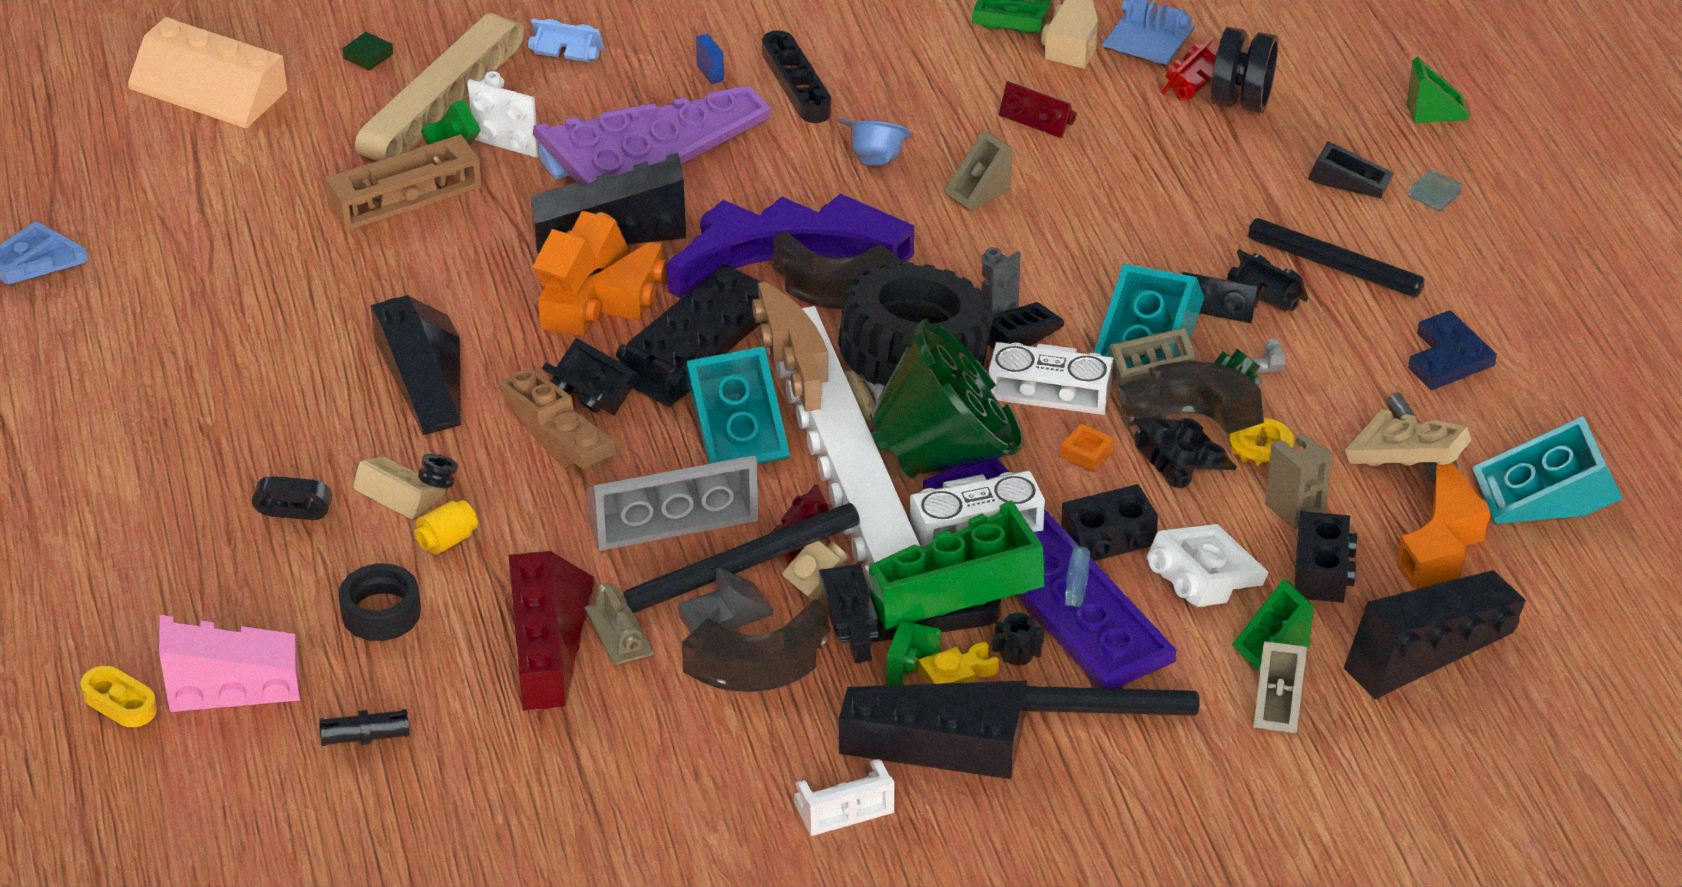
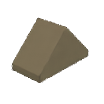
[944,129,1012,211]
[1253,641,1307,733]

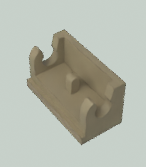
[1265,434,1333,529]

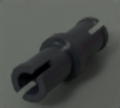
[319,709,410,746]

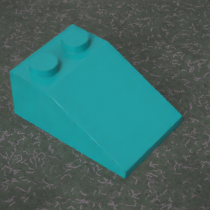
[1094,263,1204,382]
[686,346,790,465]
[1472,416,1623,524]

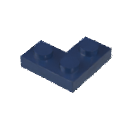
[1408,310,1497,391]

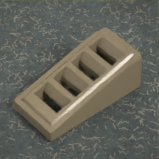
[1109,327,1197,391]

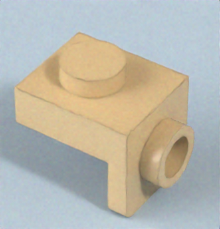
[782,541,851,603]

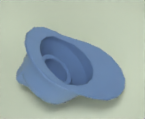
[837,119,913,166]

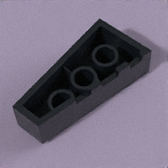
[531,152,686,253]
[1344,570,1526,699]
[839,681,1027,779]

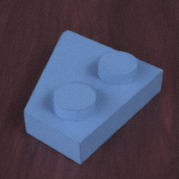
[0,221,88,285]

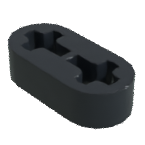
[252,476,332,520]

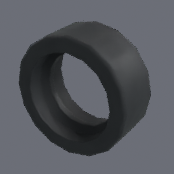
[339,563,421,641]

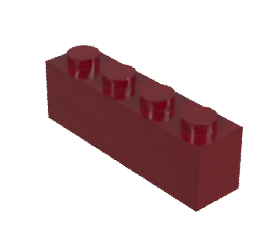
[508,551,595,710]

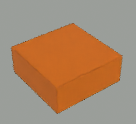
[1059,423,1115,472]

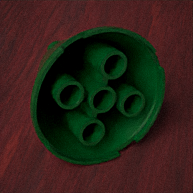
[870,319,1024,479]

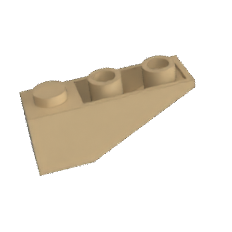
[1041,0,1098,69]

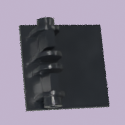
[1133,416,1237,488]

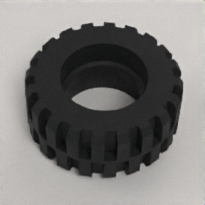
[838,262,993,386]

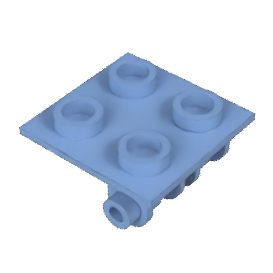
[1102,0,1195,65]

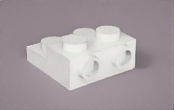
[1147,524,1268,607]

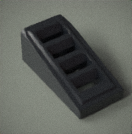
[1308,141,1394,198]
[988,302,1064,349]

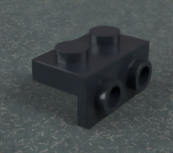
[542,338,640,415]

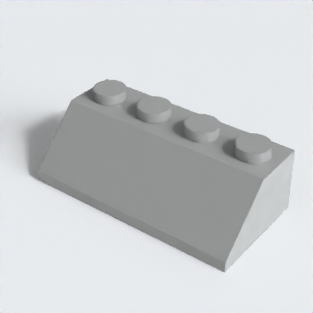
[586,456,758,551]

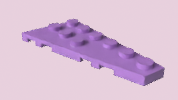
[532,86,772,186]

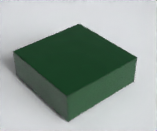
[342,32,393,70]

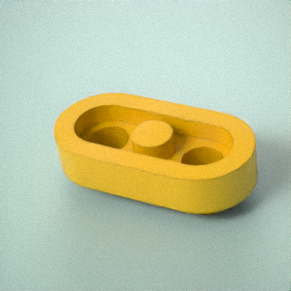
[80,666,157,727]

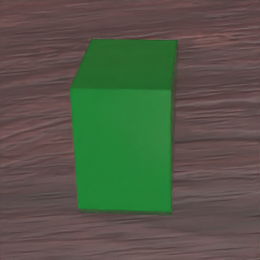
[1407,56,1470,123]
[1231,579,1314,671]

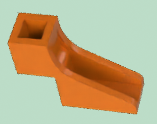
[532,210,631,297]
[538,242,668,336]
[1397,462,1490,590]

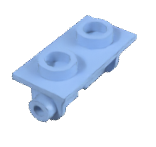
[528,19,605,63]

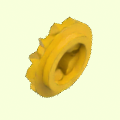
[1229,417,1294,467]

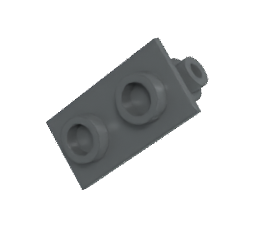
[981,247,1021,315]

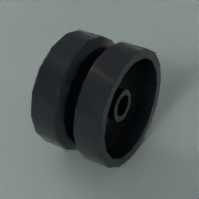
[1211,27,1279,113]

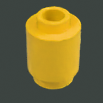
[414,500,478,555]

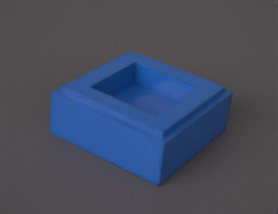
[696,34,724,84]

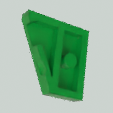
[972,0,1054,34]

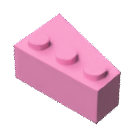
[159,615,300,712]

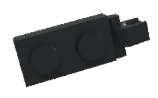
[819,564,878,663]

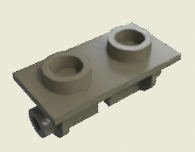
[585,583,654,666]

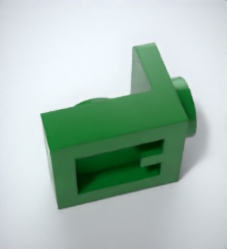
[421,99,481,146]
[886,620,942,685]

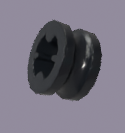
[418,454,458,488]

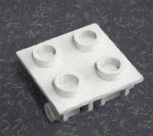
[468,71,539,158]

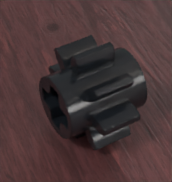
[992,613,1045,666]

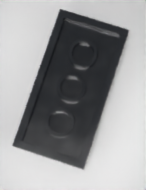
[627,264,784,375]

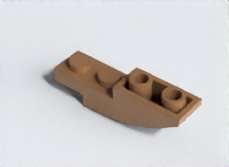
[752,282,828,412]
[499,368,617,469]

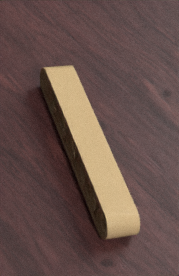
[355,13,524,161]

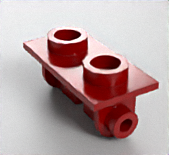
[1161,36,1217,99]

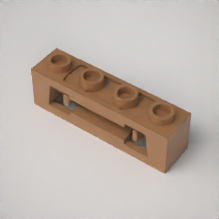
[325,134,482,232]

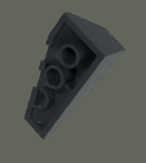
[371,295,461,435]

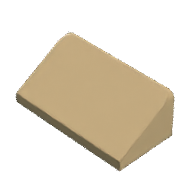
[353,457,446,519]

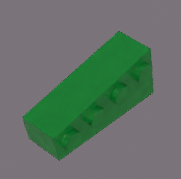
[868,500,1045,630]

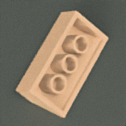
[128,17,287,129]

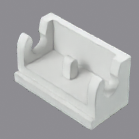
[794,759,894,836]

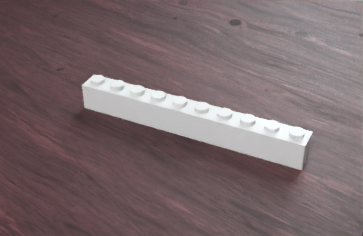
[766,306,920,590]

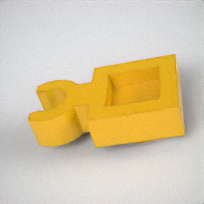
[918,642,999,684]

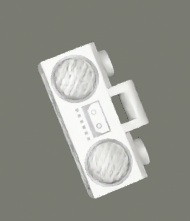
[989,342,1114,415]
[910,470,1045,548]

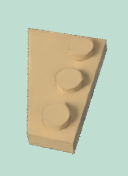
[1345,409,1472,466]

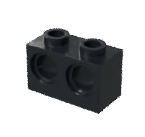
[1061,484,1158,561]
[1294,511,1357,603]

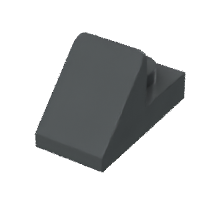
[678,567,773,643]

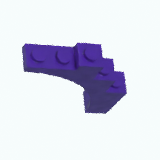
[666,193,915,298]

